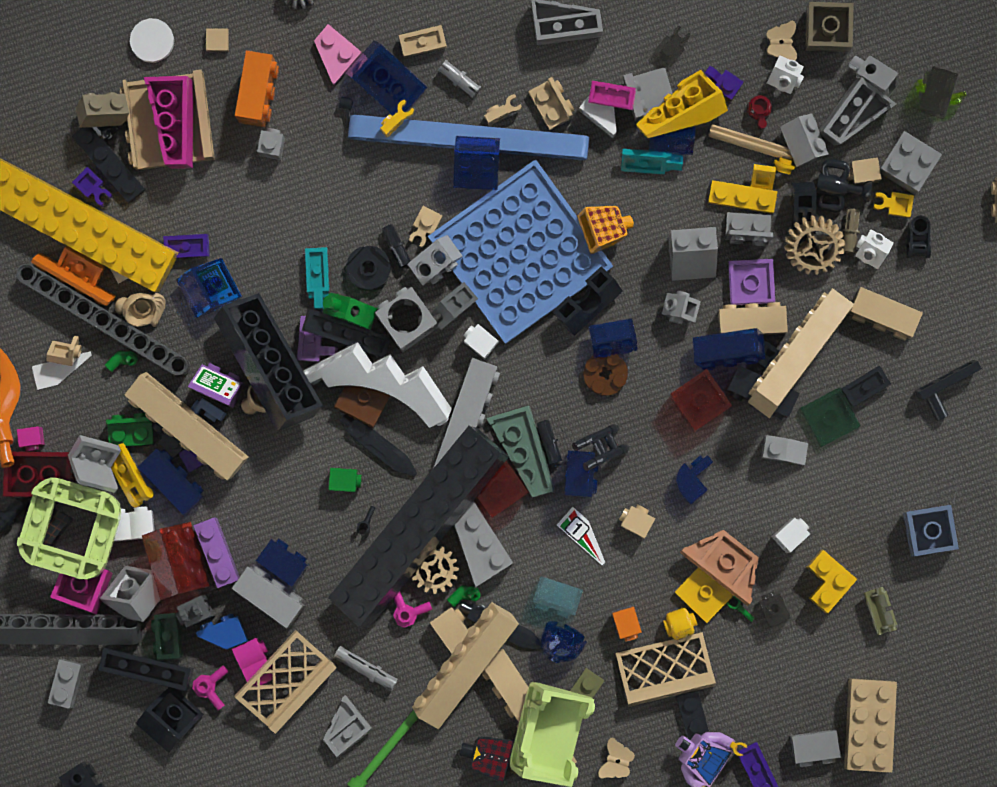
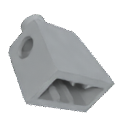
[848,56,899,98]

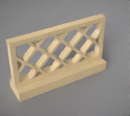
[234,630,337,734]
[616,632,716,707]

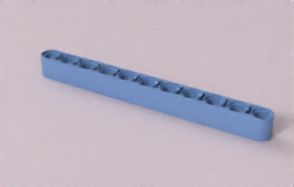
[348,115,589,160]

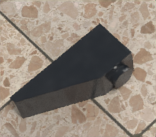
[791,182,817,250]

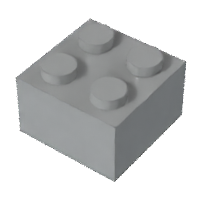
[880,131,942,195]

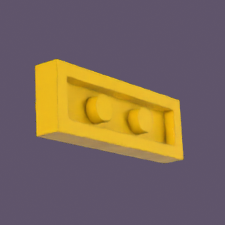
[708,180,778,214]

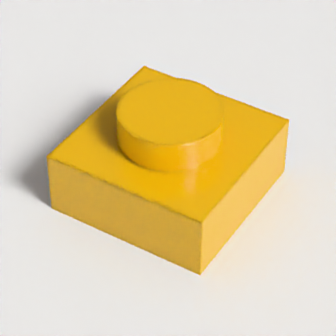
[750,164,776,190]

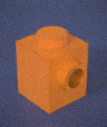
[612,607,642,642]

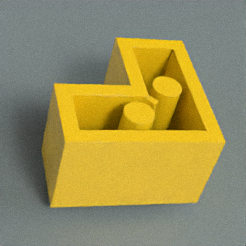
[806,550,857,613]

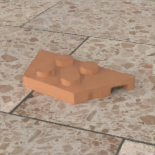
[680,530,759,606]

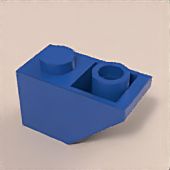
[196,613,249,649]

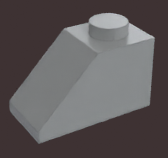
[761,435,808,466]

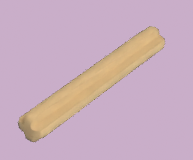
[709,125,792,160]

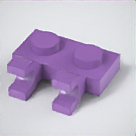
[297,316,338,362]

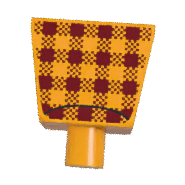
[577,206,634,254]

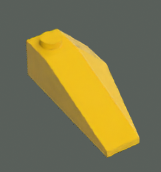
[636,70,728,138]

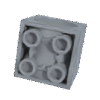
[375,287,439,353]

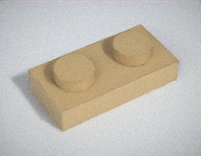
[399,25,447,58]

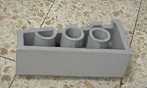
[454,501,513,587]

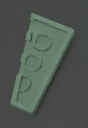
[486,406,555,497]

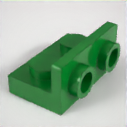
[106,413,154,447]

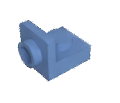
[191,398,227,422]

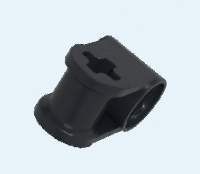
[906,215,931,258]

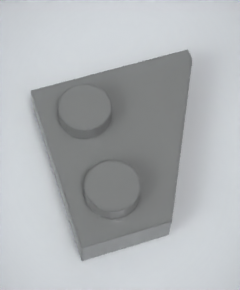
[323,695,373,758]

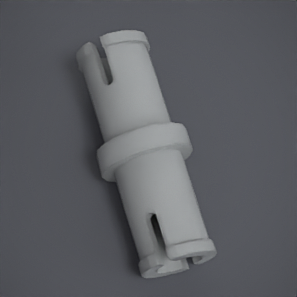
[438,60,481,98]

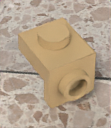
[46,336,82,366]

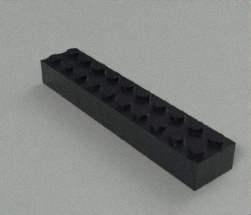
[328,425,509,628]

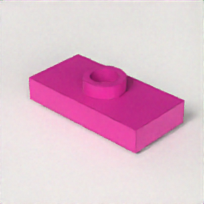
[588,81,636,110]

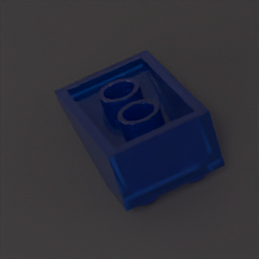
[345,40,427,115]

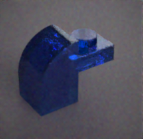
[676,455,713,505]

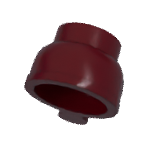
[747,95,772,130]

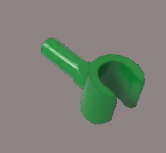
[727,596,754,622]

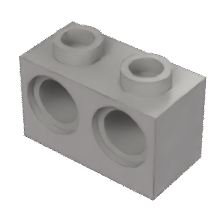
[408,235,463,285]

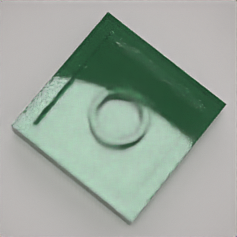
[800,387,861,447]

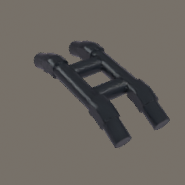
[572,424,629,471]

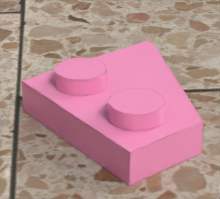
[314,24,362,85]

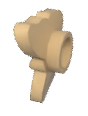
[766,21,797,61]
[598,737,635,778]

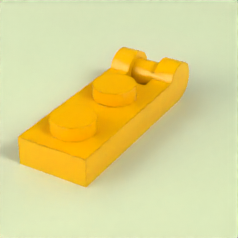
[111,443,154,508]

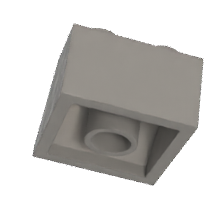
[100,566,168,622]

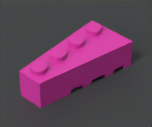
[144,76,193,169]

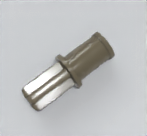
[842,209,860,253]

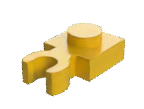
[873,192,914,218]

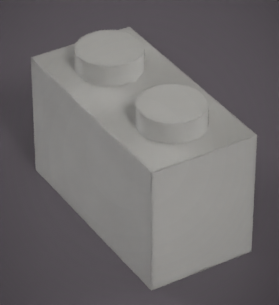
[780,114,828,167]
[48,659,85,709]
[790,730,841,767]

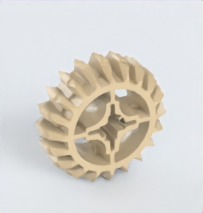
[784,215,845,275]

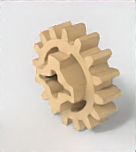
[412,547,459,594]

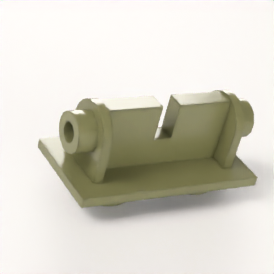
[864,587,898,635]

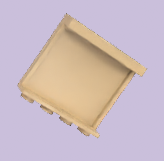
[120,70,215,170]

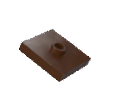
[334,385,391,428]

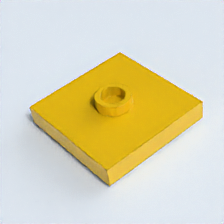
[675,568,734,623]

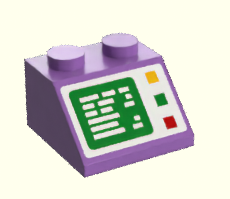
[188,363,244,408]

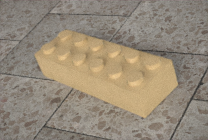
[748,288,854,418]

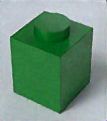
[329,468,362,493]

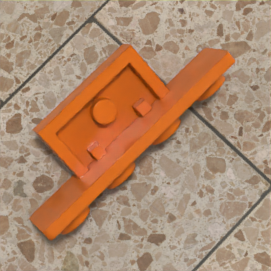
[31,246,116,306]

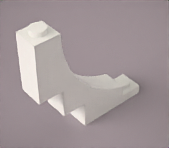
[304,342,452,428]

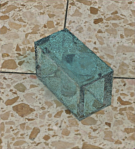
[532,576,583,618]

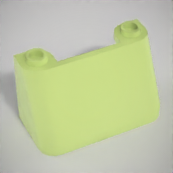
[510,682,595,787]

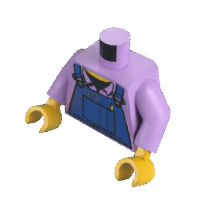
[675,732,748,787]

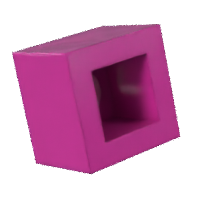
[17,426,45,452]

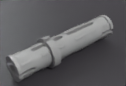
[333,646,398,691]

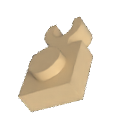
[409,206,443,248]

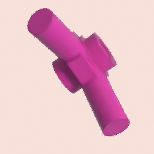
[393,591,433,628]
[192,665,229,711]

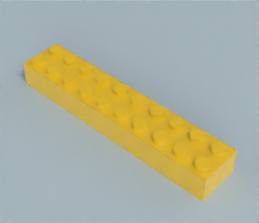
[0,158,179,292]

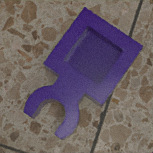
[72,167,112,207]

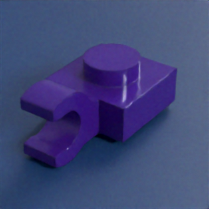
[704,66,743,101]

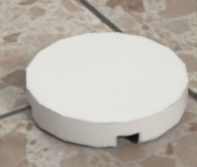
[130,18,174,63]

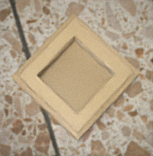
[206,29,229,52]

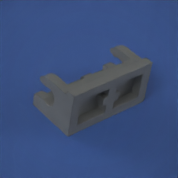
[431,282,478,330]

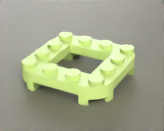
[17,478,121,579]

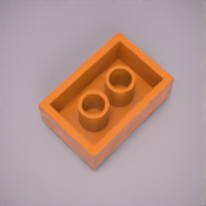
[235,50,279,127]

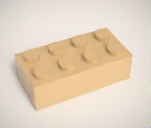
[844,678,897,772]

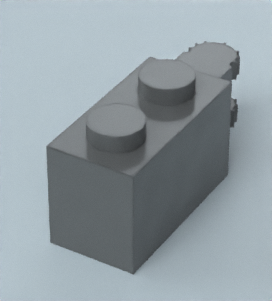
[176,596,215,627]

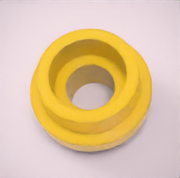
[773,157,795,174]

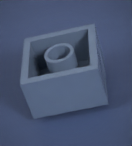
[903,505,959,557]

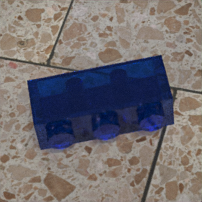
[693,328,765,370]
[138,449,205,516]

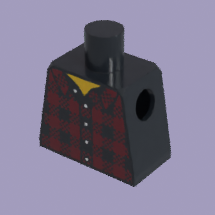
[460,736,514,783]

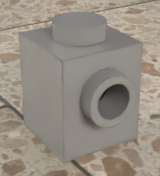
[257,128,285,160]

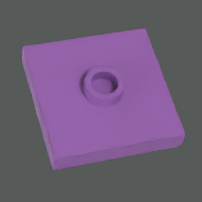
[728,259,775,306]

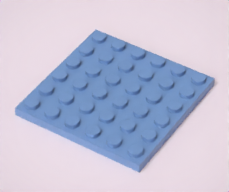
[428,159,613,344]

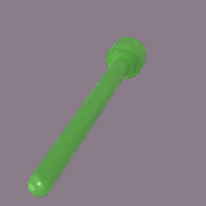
[347,710,418,787]

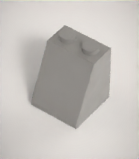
[668,227,718,281]

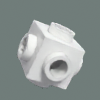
[767,56,804,94]
[855,230,893,269]

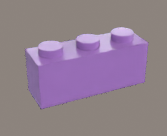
[194,517,240,588]

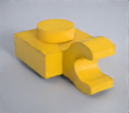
[380,100,414,138]

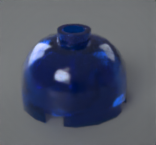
[541,621,587,663]

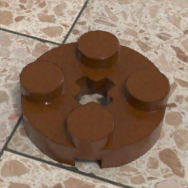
[583,351,628,396]

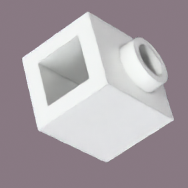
[463,324,499,360]

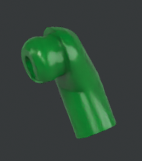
[105,350,138,372]
[447,585,481,607]

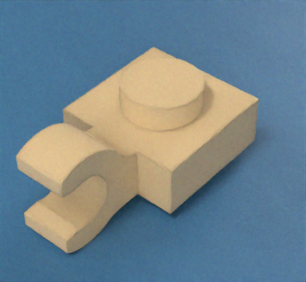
[484,94,522,126]

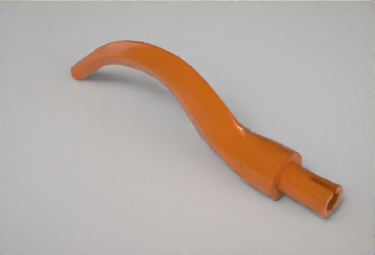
[0,348,20,468]

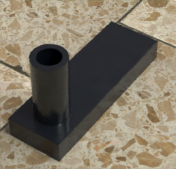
[915,360,982,421]

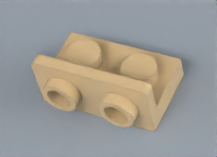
[528,77,575,131]

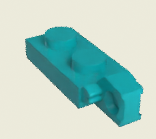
[621,149,683,174]
[305,247,330,310]

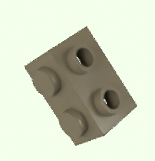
[76,92,129,128]

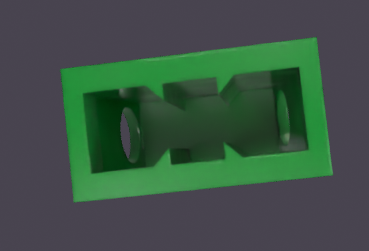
[323,293,377,330]

